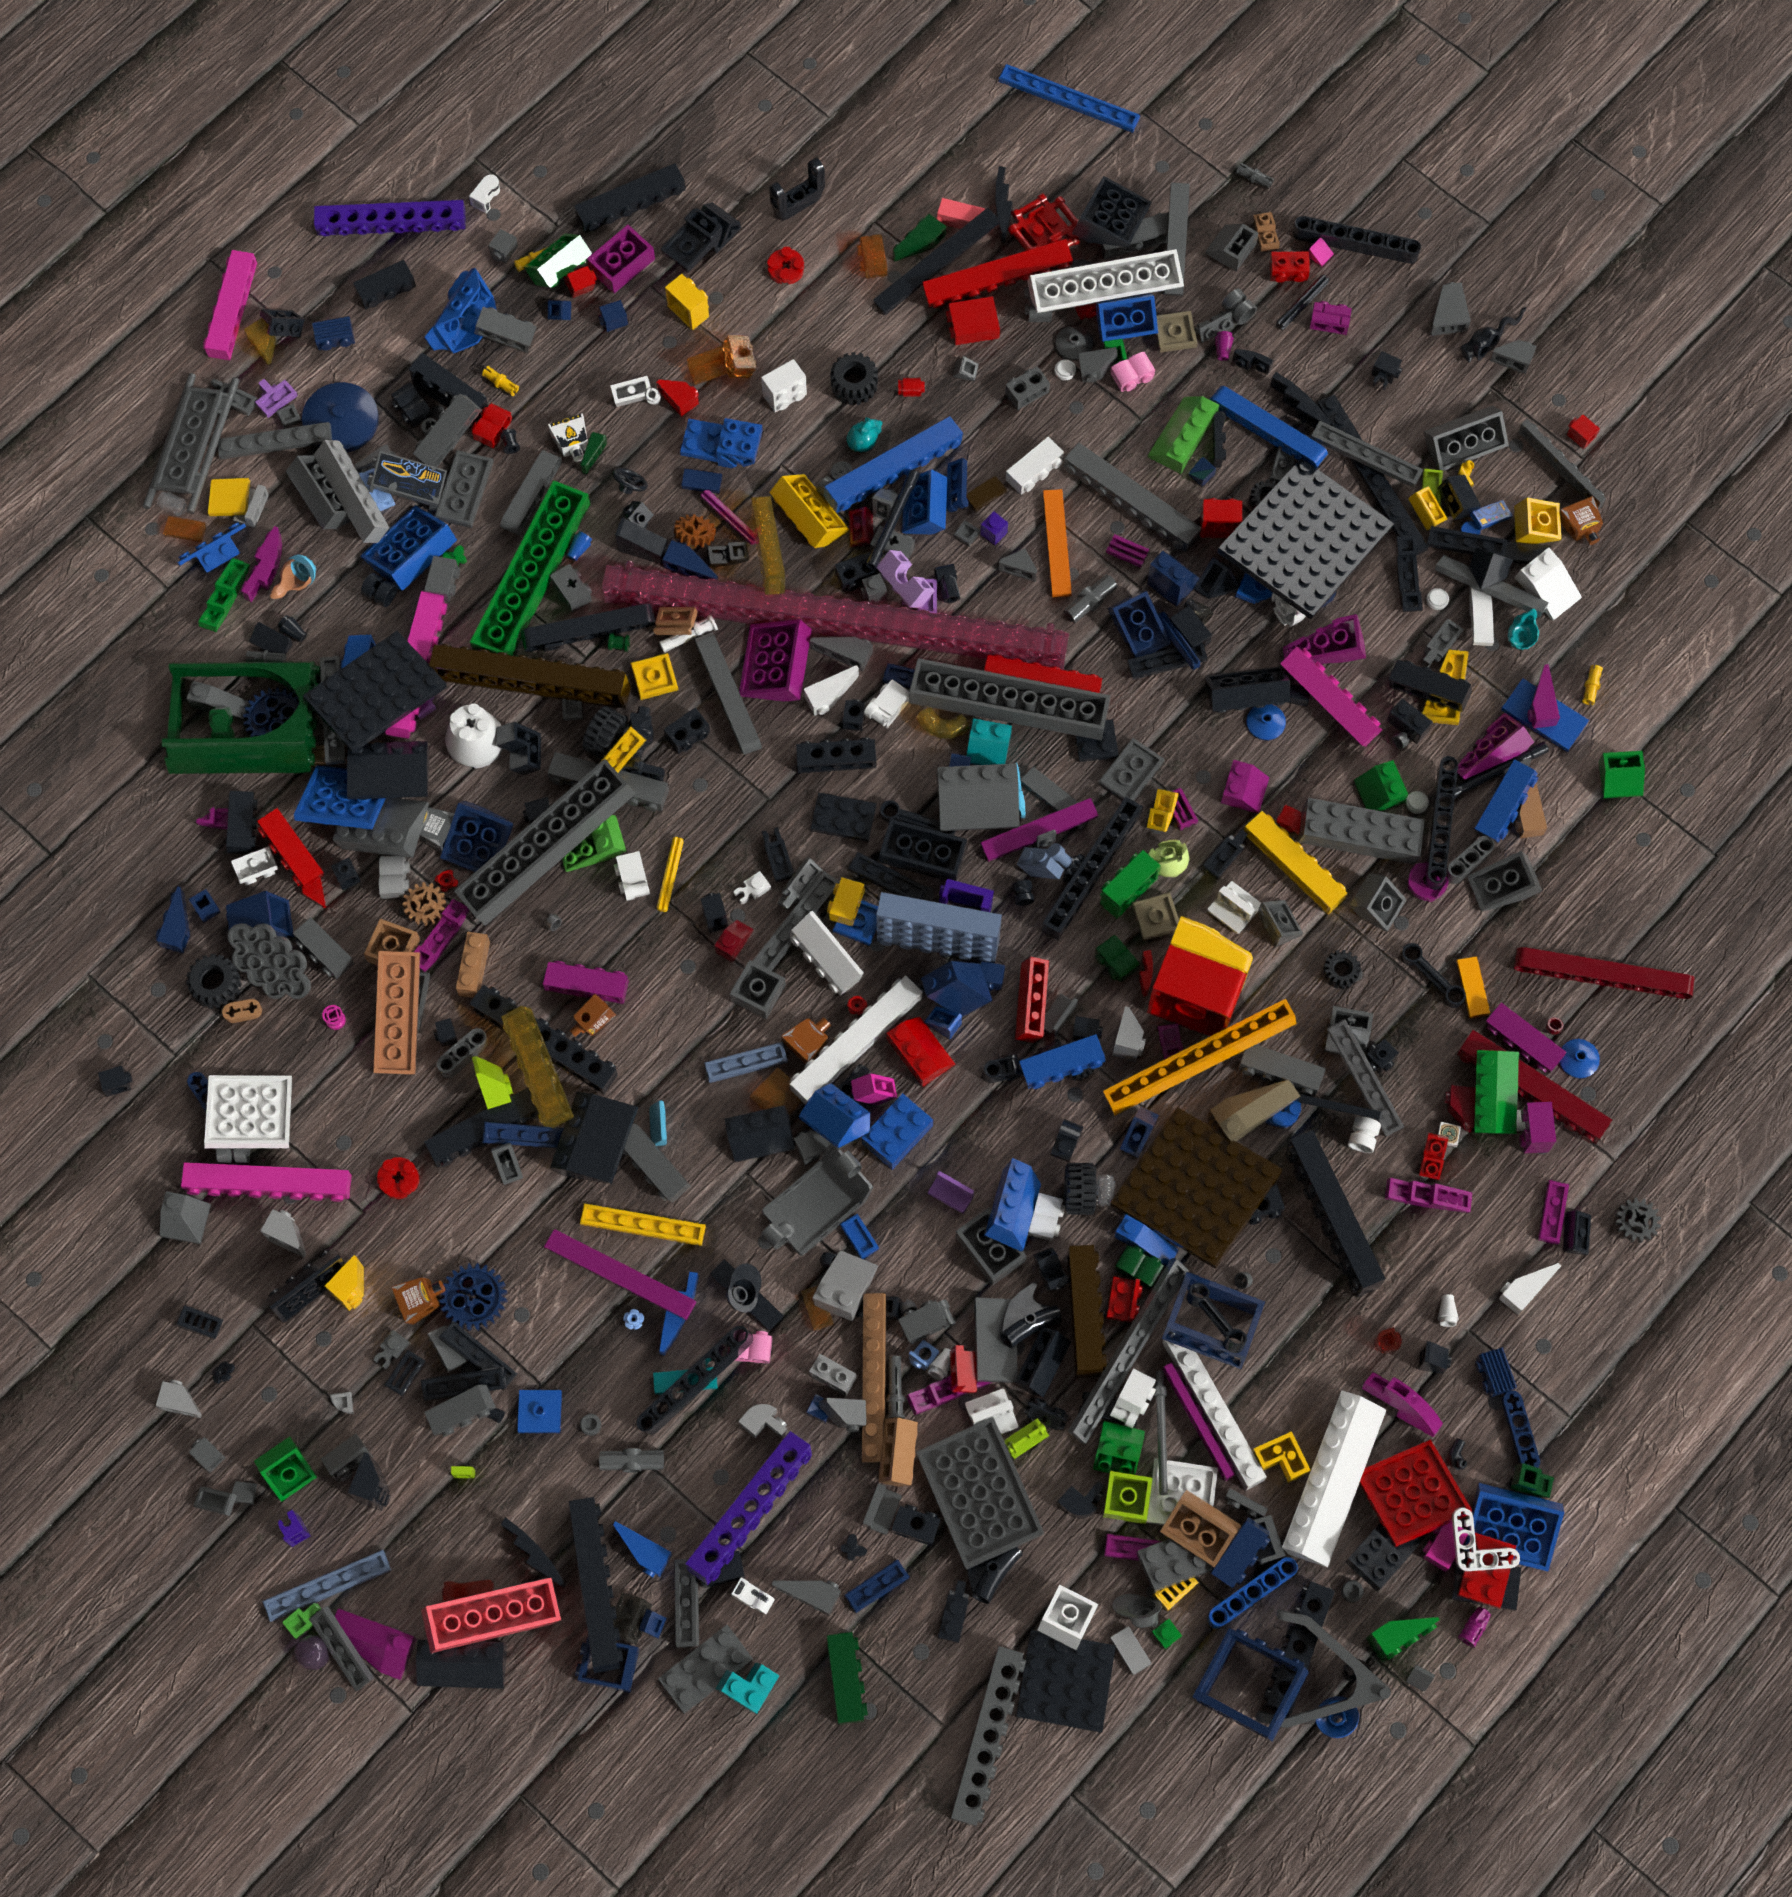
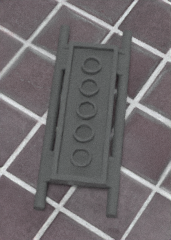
[143,373,240,514]

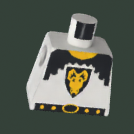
[548,413,588,462]

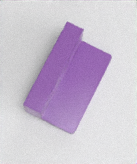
[928,1171,974,1214]

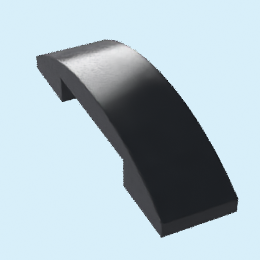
[1396,536,1423,612]

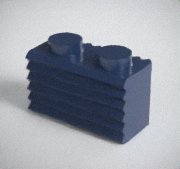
[312,316,355,350]
[1475,1347,1517,1398]

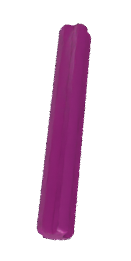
[701,490,759,545]

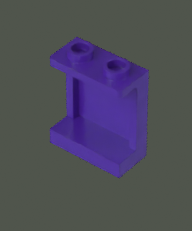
[939,879,994,912]

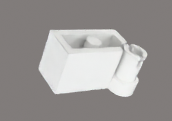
[610,376,661,407]
[864,680,910,728]
[614,851,650,901]
[1110,1369,1156,1428]

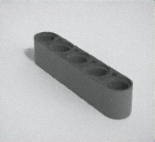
[500,450,561,535]

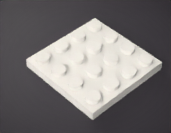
[204,1075,292,1148]

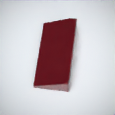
[849,507,873,547]

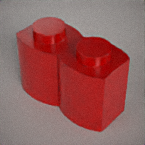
[471,403,512,448]

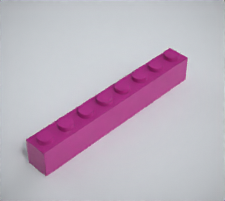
[386,591,447,739]
[181,1163,352,1202]

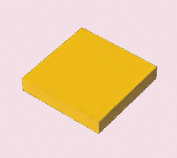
[208,478,250,516]
[631,653,678,700]

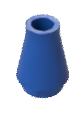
[567,531,592,561]

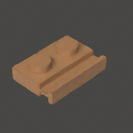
[653,607,698,635]

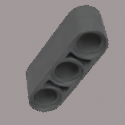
[1446,836,1495,884]
[437,1028,488,1078]

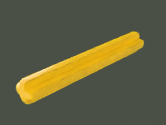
[657,837,683,912]

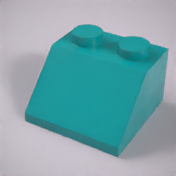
[966,718,1012,765]

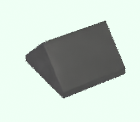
[1257,900,1303,947]

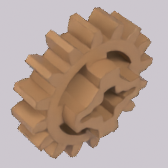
[402,882,447,926]

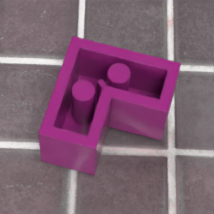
[1519,1102,1556,1153]

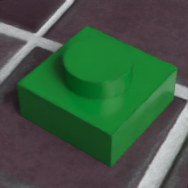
[1152,1619,1182,1649]

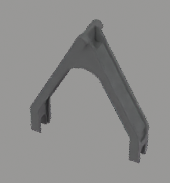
[1256,1609,1391,1728]

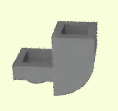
[738,1404,788,1439]

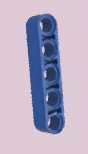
[1207,1557,1298,1629]

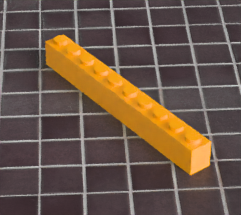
[1103,999,1297,1116]

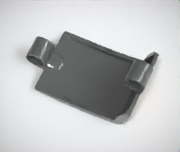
[761,1143,873,1256]

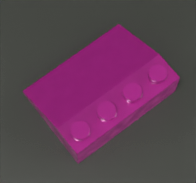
[739,619,812,702]

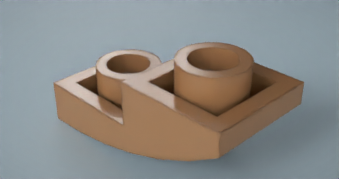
[1253,212,1280,252]

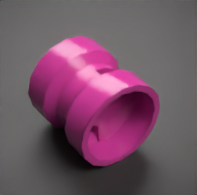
[322,1005,346,1030]

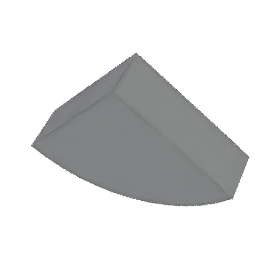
[330,1392,354,1414]

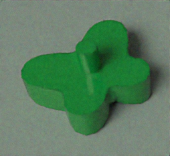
[443,545,467,565]

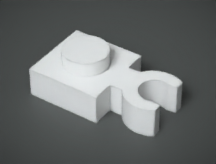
[734,871,771,904]

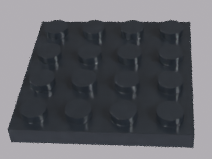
[1016,1630,1116,1733]

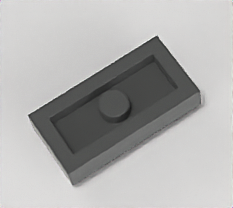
[1224,1489,1268,1520]

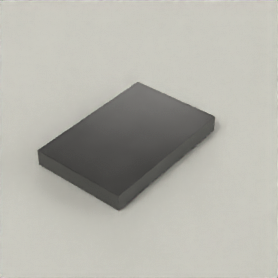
[1098,738,1165,801]

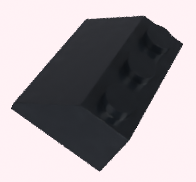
[724,1105,795,1162]
[348,1452,391,1511]

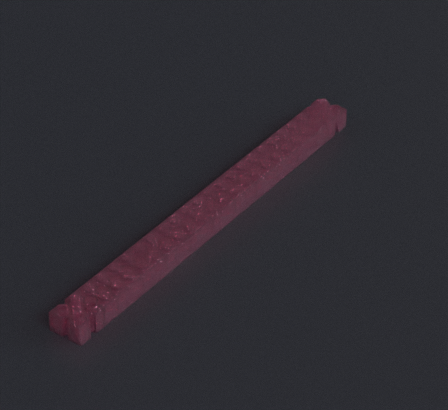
[602,561,1069,670]

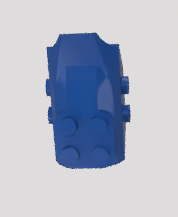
[424,268,497,354]

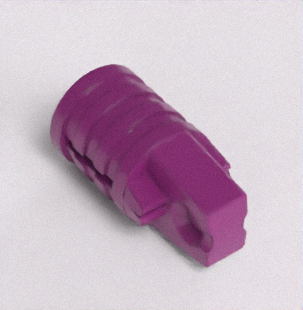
[1458,1607,1491,1648]

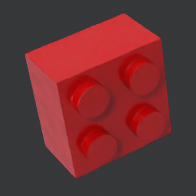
[1200,498,1242,538]

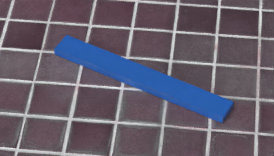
[999,64,1140,133]

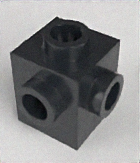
[618,501,654,528]
[1366,1039,1399,1074]

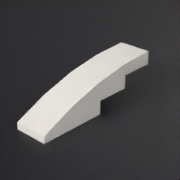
[1470,586,1494,646]

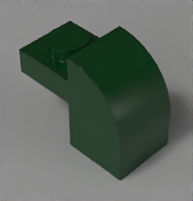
[1511,1463,1554,1499]

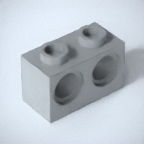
[809,1354,857,1396]

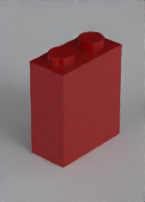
[946,296,1000,346]

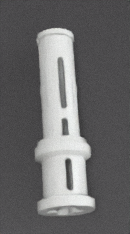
[659,614,718,653]

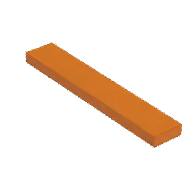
[1043,489,1072,597]

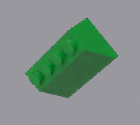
[1475,1050,1519,1134]

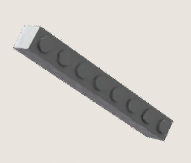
[1064,442,1201,552]

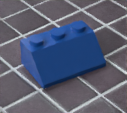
[902,469,947,535]
[799,1083,870,1148]

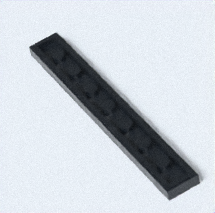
[873,208,1000,315]

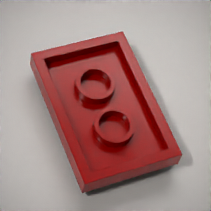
[1458,1533,1516,1609]

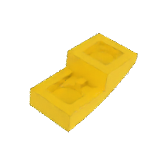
[1147,789,1178,832]

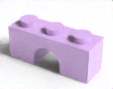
[877,550,935,608]

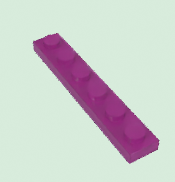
[1163,1363,1235,1482]

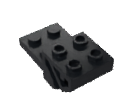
[661,202,742,273]
[1345,1522,1428,1592]

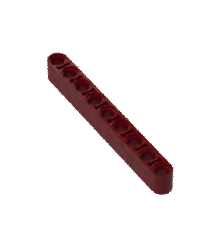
[1514,947,1695,999]

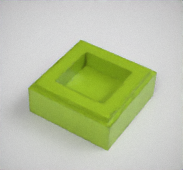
[451,1466,475,1478]

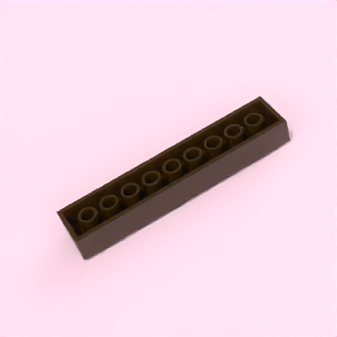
[429,644,631,709]

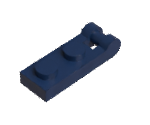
[946,458,968,513]

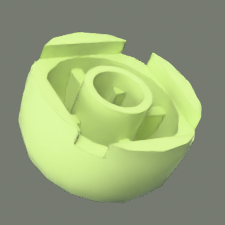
[1149,840,1189,877]

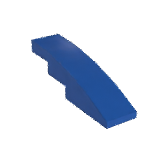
[659,1272,699,1356]

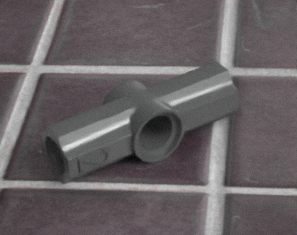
[1064,574,1117,623]
[599,1448,664,1473]

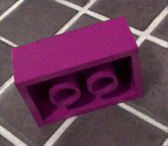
[587,225,655,294]

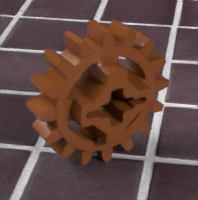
[673,514,716,548]

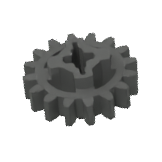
[1615,1198,1661,1244]

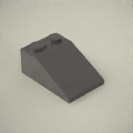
[1467,851,1542,912]

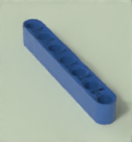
[1210,386,1328,469]

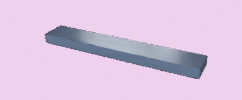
[262,1550,392,1622]

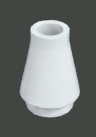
[1438,1294,1459,1327]
[928,1348,951,1381]

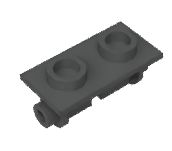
[1194,311,1234,343]

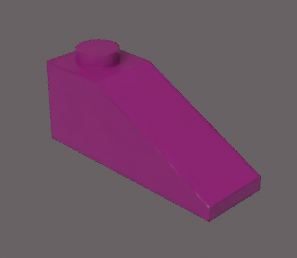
[1528,664,1560,728]

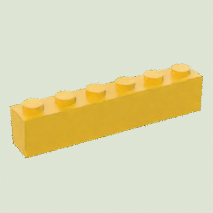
[1244,811,1347,915]

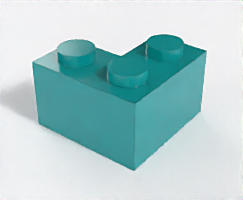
[715,1662,779,1714]

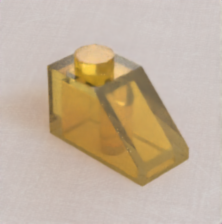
[244,318,276,365]

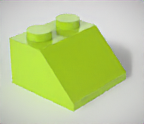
[472,1056,513,1109]

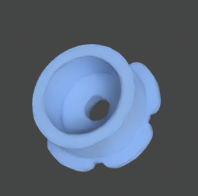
[623,1309,644,1329]

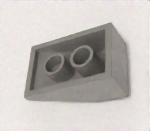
[813,1250,878,1321]

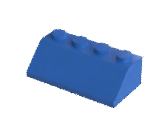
[985,1158,1041,1252]

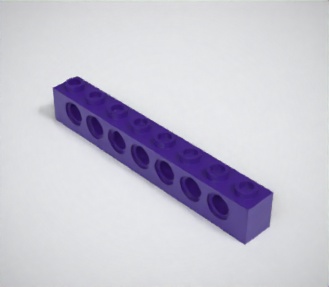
[314,200,466,236]
[685,1431,812,1585]

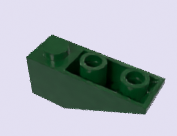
[892,214,946,262]

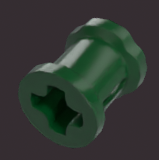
[608,633,630,652]

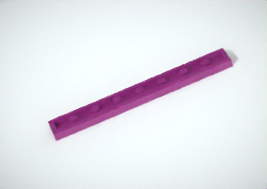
[544,1229,697,1320]

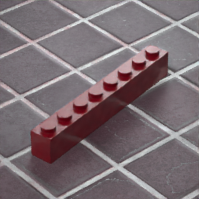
[1457,1030,1612,1144]

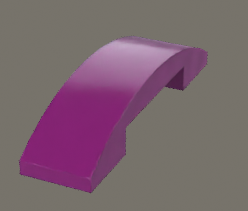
[414,899,470,972]

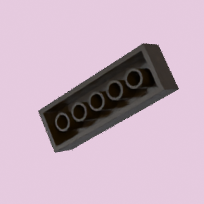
[1067,1245,1107,1378]

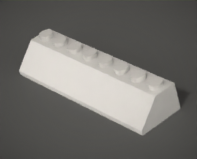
[1027,249,1184,313]
[1282,1390,1386,1568]

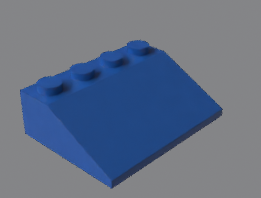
[360,505,457,591]
[1464,1483,1564,1571]

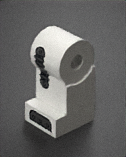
[469,175,500,214]
[731,1577,775,1615]

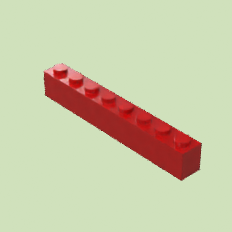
[922,239,1073,308]

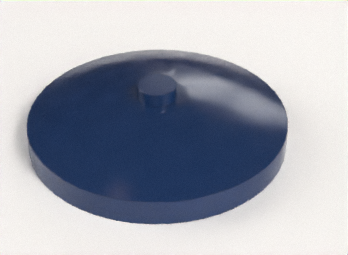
[302,382,379,453]

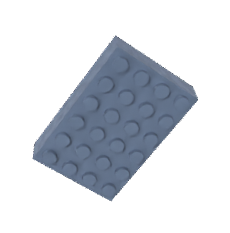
[876,892,1002,963]

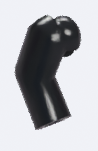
[1448,1438,1467,1470]

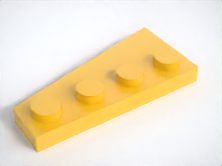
[1422,650,1469,725]

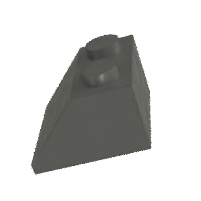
[1349,874,1407,932]

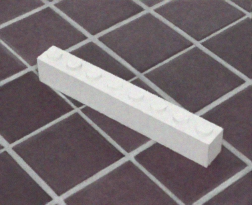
[790,976,923,1105]
[1163,1333,1266,1491]

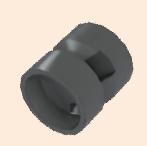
[1222,288,1257,325]
[216,1148,250,1164]

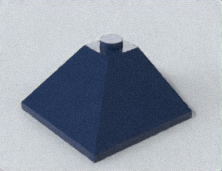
[440,801,514,872]

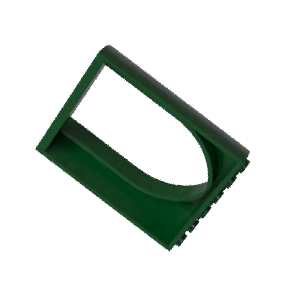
[162,661,321,774]

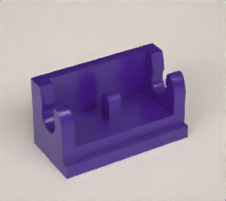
[278,1510,311,1547]

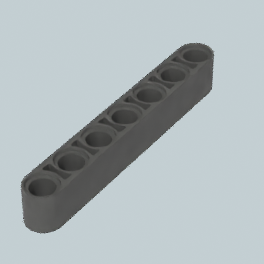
[694,632,762,755]

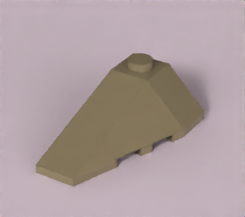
[1210,1079,1301,1142]

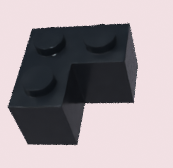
[496,722,541,775]

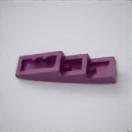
[1385,1178,1472,1213]
[906,1375,993,1416]

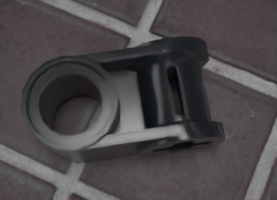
[982,1055,1023,1083]

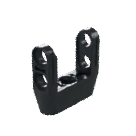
[769,157,825,221]

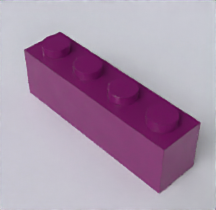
[543,961,629,1004]
[1485,1003,1567,1073]

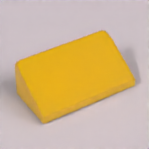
[1408,486,1448,530]

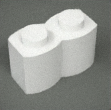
[1028,1193,1065,1241]

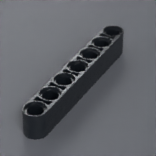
[1293,216,1421,264]
[520,604,655,652]
[1425,756,1458,890]
[636,1326,753,1435]

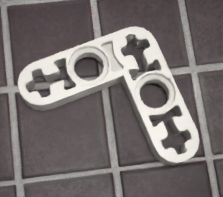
[1452,1507,1520,1571]

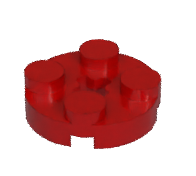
[767,246,805,284]
[377,1157,419,1199]

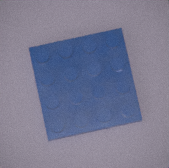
[294,765,386,829]

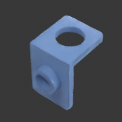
[909,1340,939,1371]

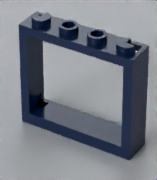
[1162,1272,1265,1369]
[1193,1628,1309,1742]

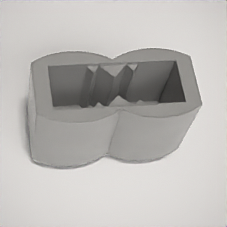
[379,856,410,899]

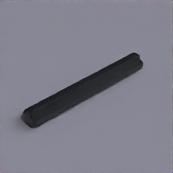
[1276,274,1330,330]

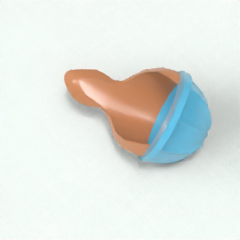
[270,555,316,599]

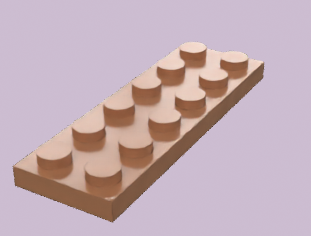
[374,951,420,1074]

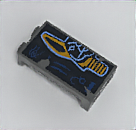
[367,451,447,512]

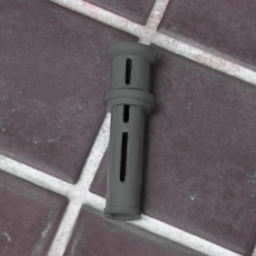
[886,1356,905,1419]

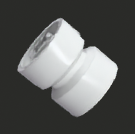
[1348,1116,1381,1153]

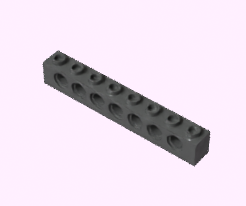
[951,1646,1026,1827]

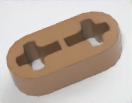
[222,999,262,1023]

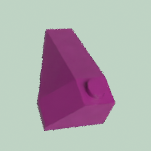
[1283,614,1366,664]
[1457,713,1534,780]
[335,1609,418,1680]

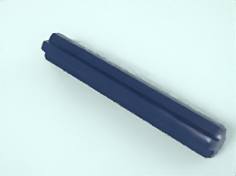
[1158,612,1200,670]

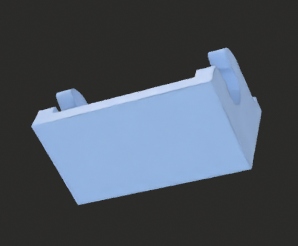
[359,468,395,511]

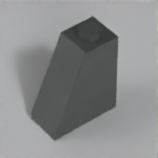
[1430,282,1471,336]

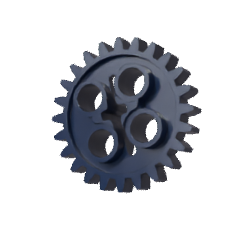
[243,687,300,737]
[439,1263,508,1331]

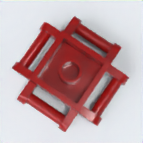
[1008,193,1080,251]

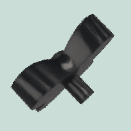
[841,1534,867,1561]

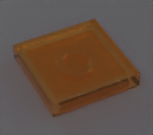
[750,1068,802,1115]

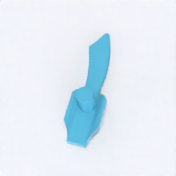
[1017,764,1026,819]

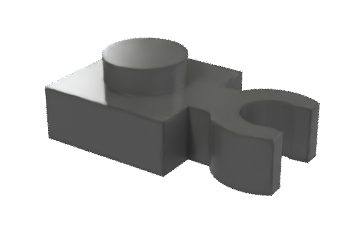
[374,1330,410,1369]

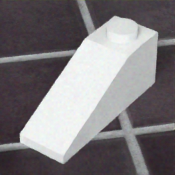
[804,665,859,716]
[1499,1263,1561,1315]

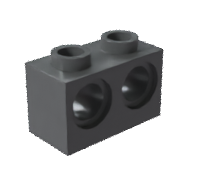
[1005,366,1050,410]

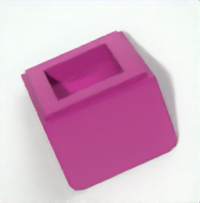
[1309,237,1334,267]

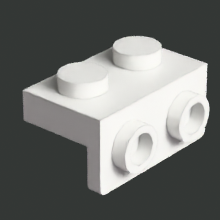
[231,846,278,885]

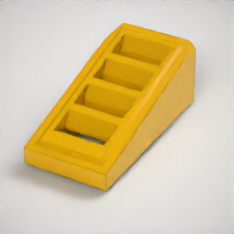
[1153,1578,1199,1612]

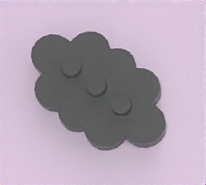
[228,923,311,999]

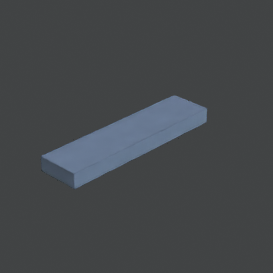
[704,1042,788,1083]

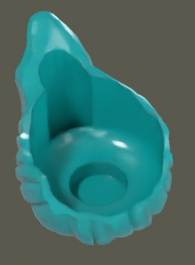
[846,417,883,453]
[1507,609,1539,650]

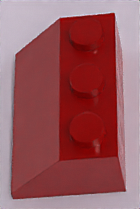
[887,1016,955,1087]

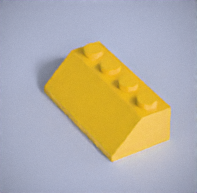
[769,474,850,548]

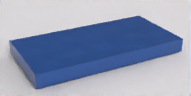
[1501,679,1589,752]

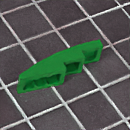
[198,558,250,632]

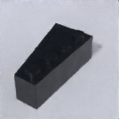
[409,352,488,423]

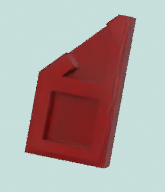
[301,878,326,908]

